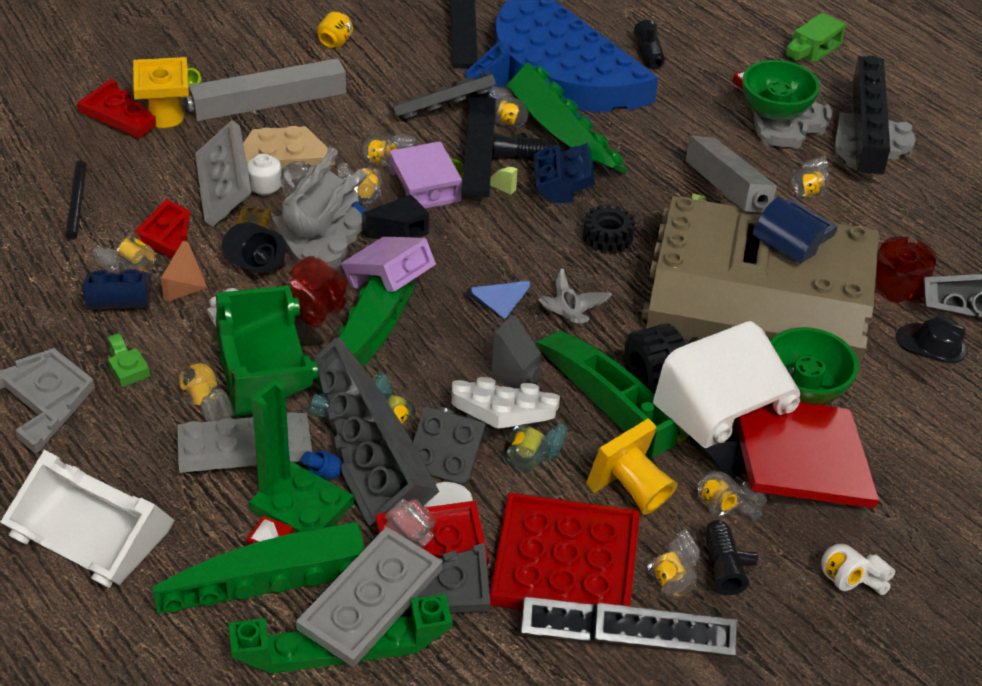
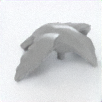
[538,268,612,324]

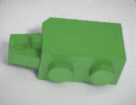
[786,13,846,61]

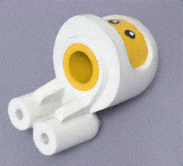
[821,544,895,595]

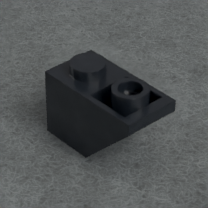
[363,195,429,239]

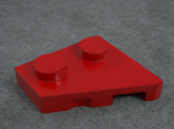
[134,199,190,258]

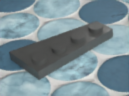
[393,71,496,119]
[402,543,490,615]

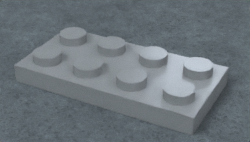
[195,120,252,227]
[178,412,312,473]
[296,526,443,668]

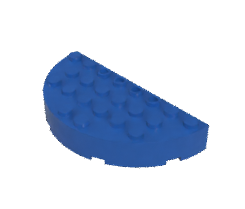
[495,0,658,112]

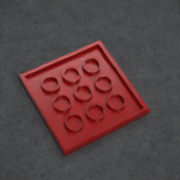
[734,402,879,508]
[489,492,640,610]

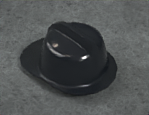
[222,222,286,275]
[896,316,968,363]

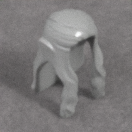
[282,147,367,238]

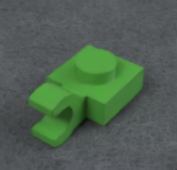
[107,333,150,387]

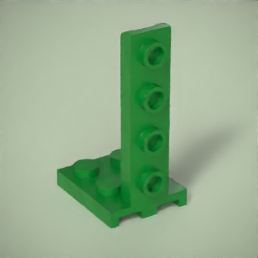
[249,378,354,533]

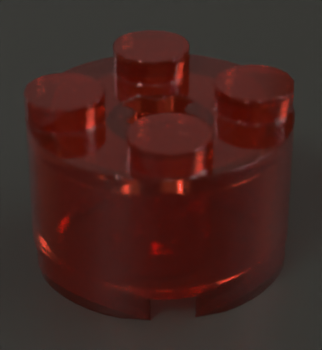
[875,236,936,303]
[282,256,348,328]

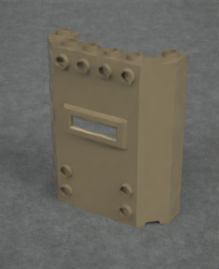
[642,196,879,370]

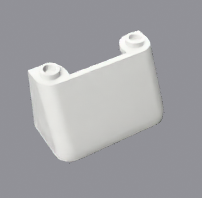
[653,321,800,448]
[0,450,175,588]

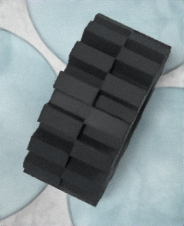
[583,204,635,254]

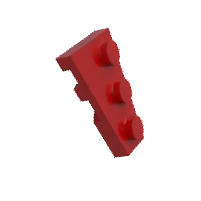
[77,78,156,138]
[375,500,489,566]

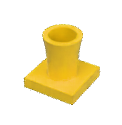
[133,57,189,128]
[586,418,678,515]

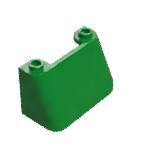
[216,286,318,418]

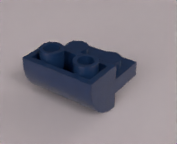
[534,143,595,203]
[752,196,838,264]
[83,269,152,310]

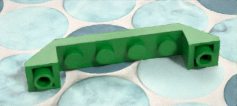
[228,594,453,674]

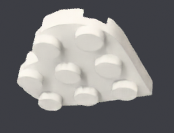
[451,377,560,429]

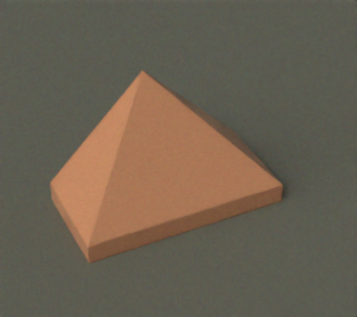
[161,241,208,301]

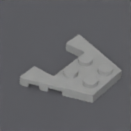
[0,348,95,454]

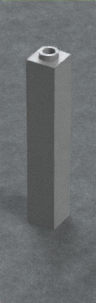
[185,58,346,121]
[686,136,777,213]

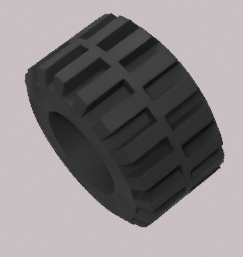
[624,323,686,394]

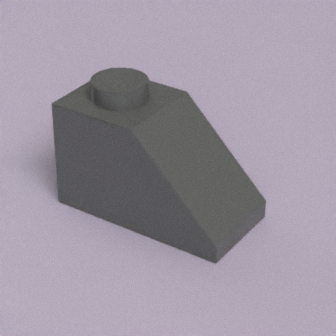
[491,315,542,389]

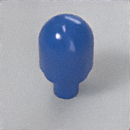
[301,450,342,480]

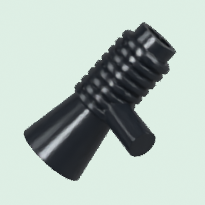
[633,20,665,69]
[493,132,553,159]
[704,520,758,596]

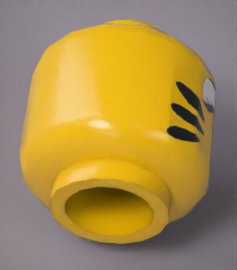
[317,11,353,48]

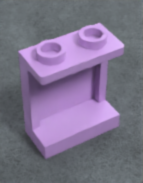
[389,141,462,208]
[341,237,436,292]

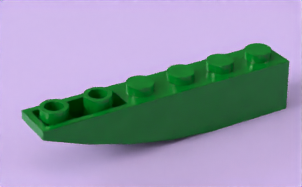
[507,62,629,174]
[316,275,415,400]
[536,330,680,459]
[153,522,365,614]

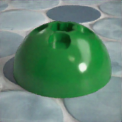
[742,60,820,121]
[770,327,859,405]

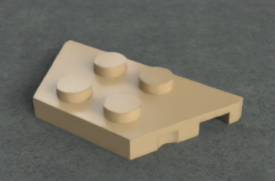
[243,126,335,169]

